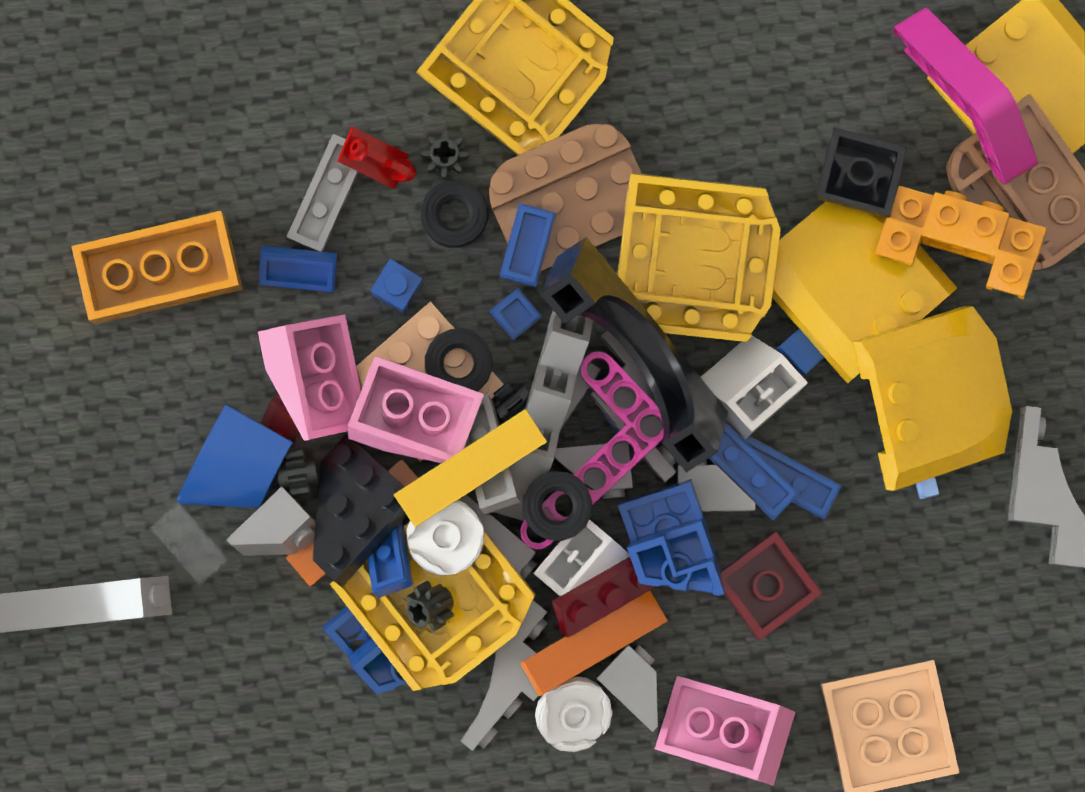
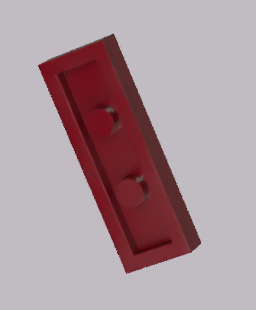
[552,557,657,638]

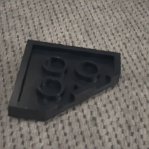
[313,433,407,587]

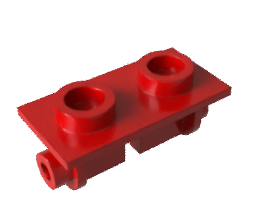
[337,126,416,189]

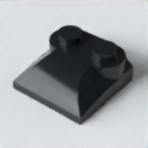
[816,127,907,218]

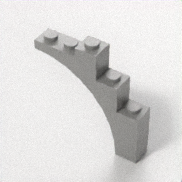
[461,495,548,751]

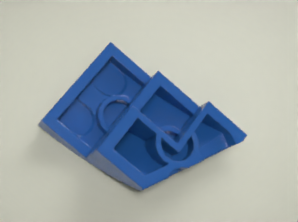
[176,404,294,508]
[618,479,725,596]
[323,606,408,694]

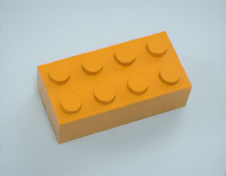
[71,211,243,325]

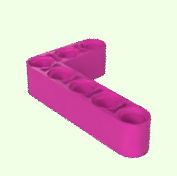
[893,7,1038,185]
[520,352,664,550]

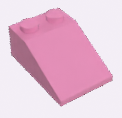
[258,315,361,441]
[348,356,484,463]
[655,676,795,786]

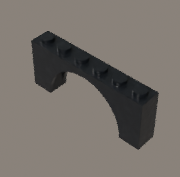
[540,236,728,472]

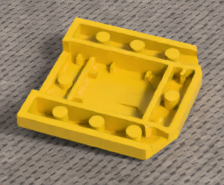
[416,0,614,155]
[927,0,1085,154]
[618,173,780,342]
[772,201,957,384]
[853,306,1012,491]
[330,498,536,691]

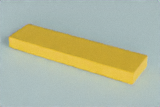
[393,409,547,527]

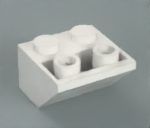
[701,336,808,440]
[533,520,630,596]

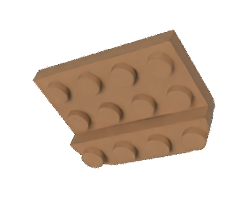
[946,94,1085,270]
[489,124,642,273]

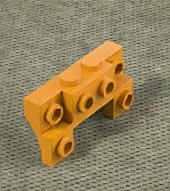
[875,186,1046,299]

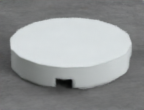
[407,500,485,575]
[535,676,612,752]

